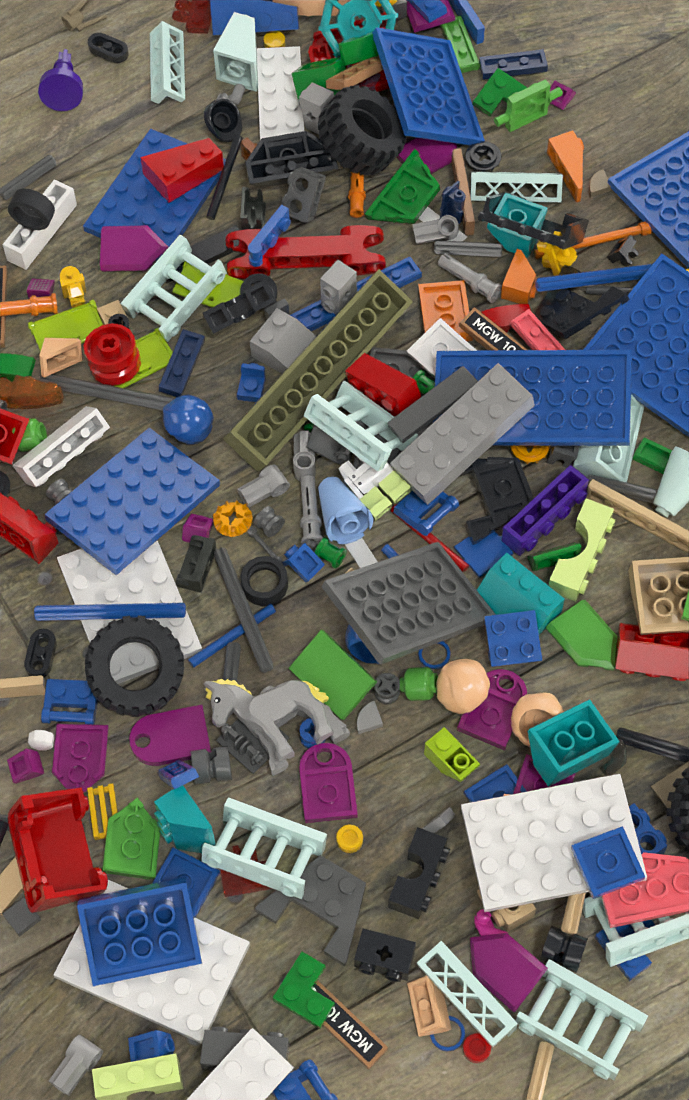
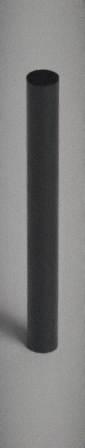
[206,135,243,220]

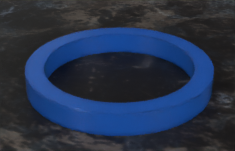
[419,641,450,669]
[430,1016,465,1051]

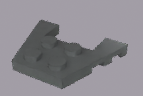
[255,855,366,967]

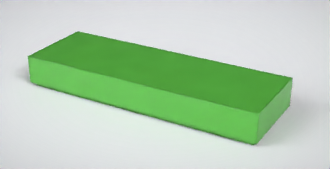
[440,16,480,73]

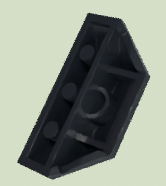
[245,131,338,187]

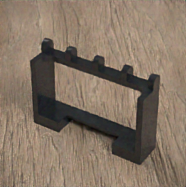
[478,192,589,250]

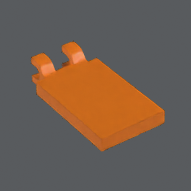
[418,280,473,341]

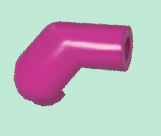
[474,909,508,936]

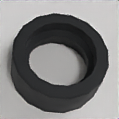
[8,188,55,230]
[240,556,288,606]

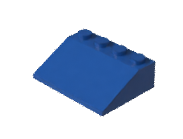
[77,877,202,986]

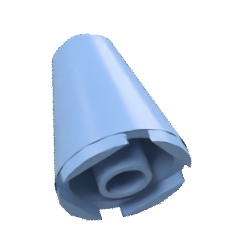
[318,477,374,544]

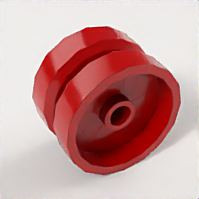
[84,323,141,386]

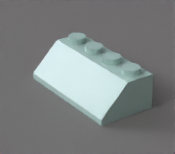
[573,394,644,482]

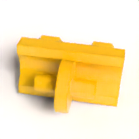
[537,231,577,276]
[60,266,86,308]

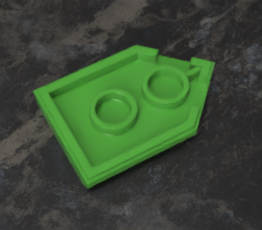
[546,600,618,671]
[102,797,160,880]

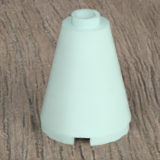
[653,447,689,518]

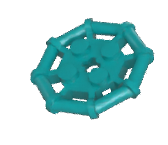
[318,0,398,62]

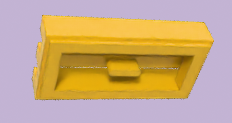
[87,783,118,840]

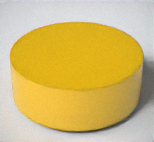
[264,31,286,48]
[336,825,363,853]

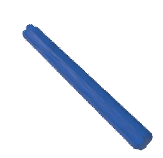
[535,264,653,292]
[34,603,186,621]

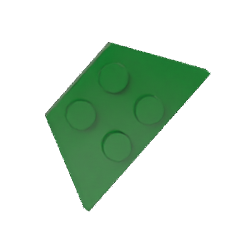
[365,149,440,224]

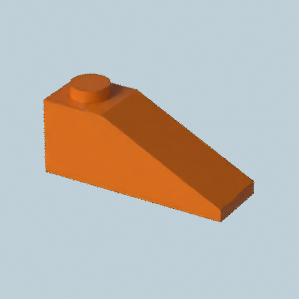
[547,130,584,203]

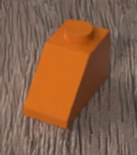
[501,249,537,304]

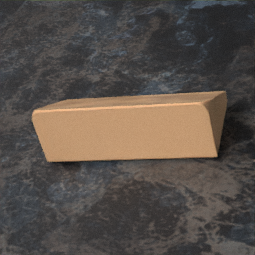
[407,975,451,1037]

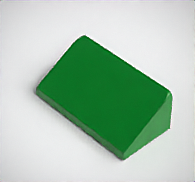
[527,542,582,571]

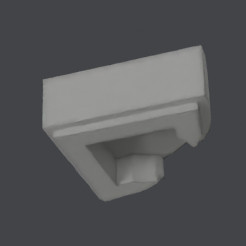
[357,701,383,734]
[422,807,455,833]

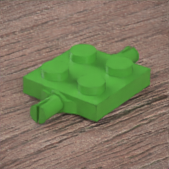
[494,79,563,132]

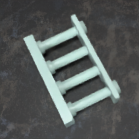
[121,235,226,342]
[304,381,419,471]
[202,797,327,899]
[583,895,689,967]
[516,959,648,1080]

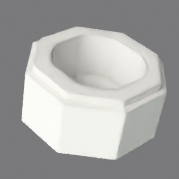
[28,730,55,751]

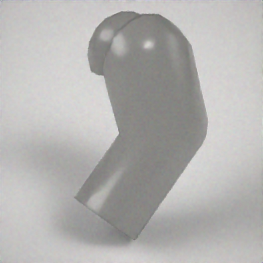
[217,84,245,105]

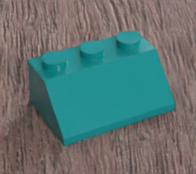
[477,553,565,635]
[527,699,620,787]
[154,785,216,854]

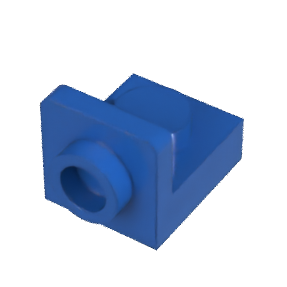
[237,363,266,402]
[282,543,325,583]
[128,1030,175,1062]

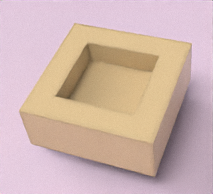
[97,300,127,325]

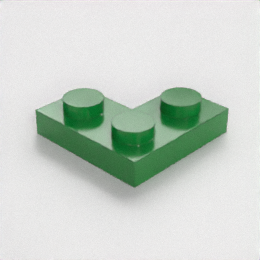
[472,68,527,117]
[273,951,335,1029]

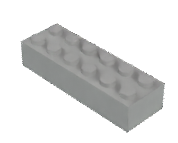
[390,363,535,505]

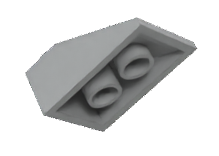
[250,308,316,374]

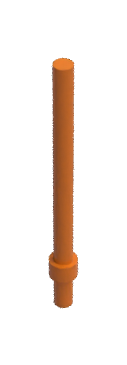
[534,222,652,259]

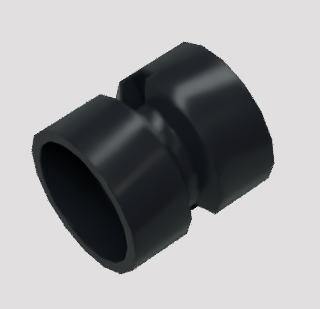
[540,925,588,973]

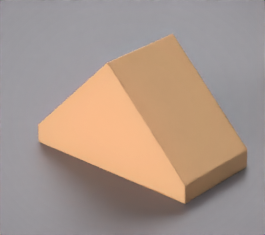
[39,338,83,378]

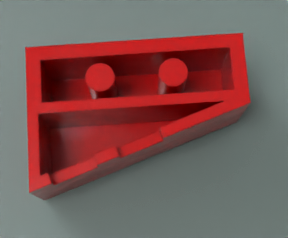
[140,138,224,203]
[345,353,421,417]

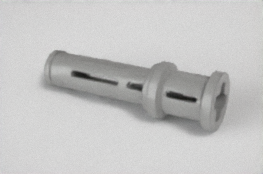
[438,253,502,303]
[300,475,323,548]

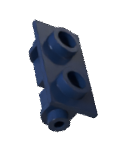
[440,181,466,225]

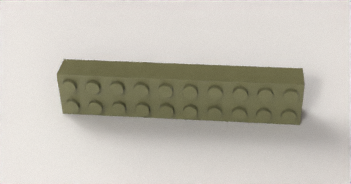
[223,269,413,472]

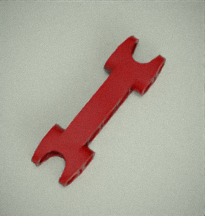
[226,225,386,279]

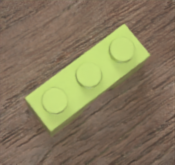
[92,1054,183,1100]

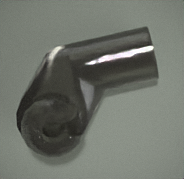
[600,738,627,776]

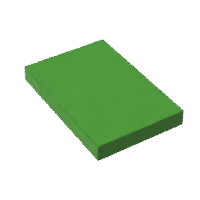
[289,630,377,720]

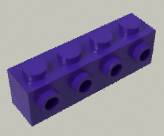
[502,465,589,556]

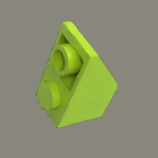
[424,727,480,782]

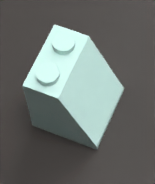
[213,12,258,92]

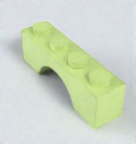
[549,498,616,602]

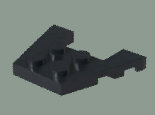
[534,265,630,339]
[458,457,534,545]

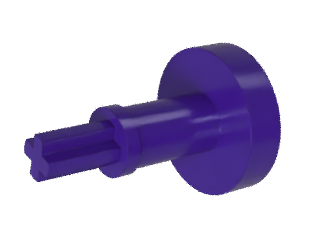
[38,49,83,111]

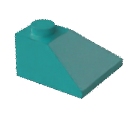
[487,193,548,258]

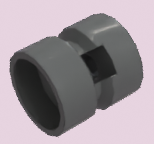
[191,746,232,785]

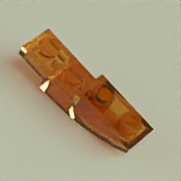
[0,375,64,409]

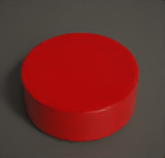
[463,1033,491,1064]

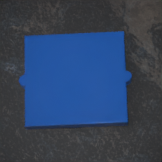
[454,532,513,578]

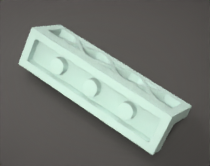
[150,21,185,104]
[471,171,563,202]
[417,941,518,1048]

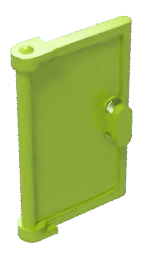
[172,261,243,307]
[28,299,103,352]
[113,328,173,388]

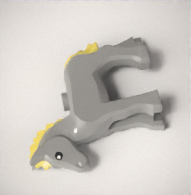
[204,679,350,776]

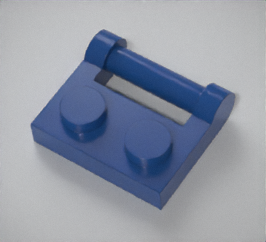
[393,491,459,536]
[41,679,97,725]
[272,1060,338,1100]

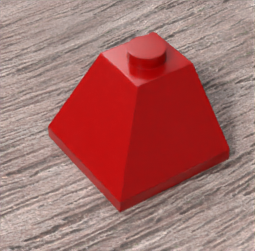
[0,408,29,465]

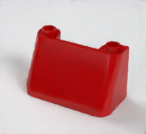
[8,787,108,913]

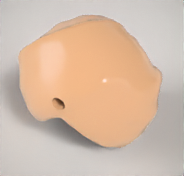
[436,659,490,714]
[511,692,564,747]

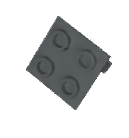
[306,420,362,466]
[216,719,290,774]

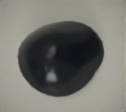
[204,98,242,142]

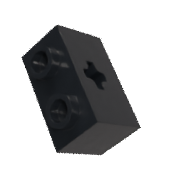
[354,928,416,982]

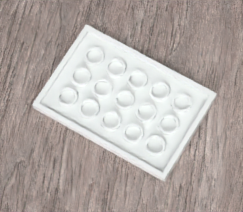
[57,541,202,684]
[461,774,647,912]
[54,880,250,1045]

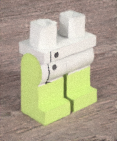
[339,456,411,522]

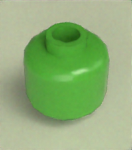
[12,418,47,452]
[400,667,438,701]

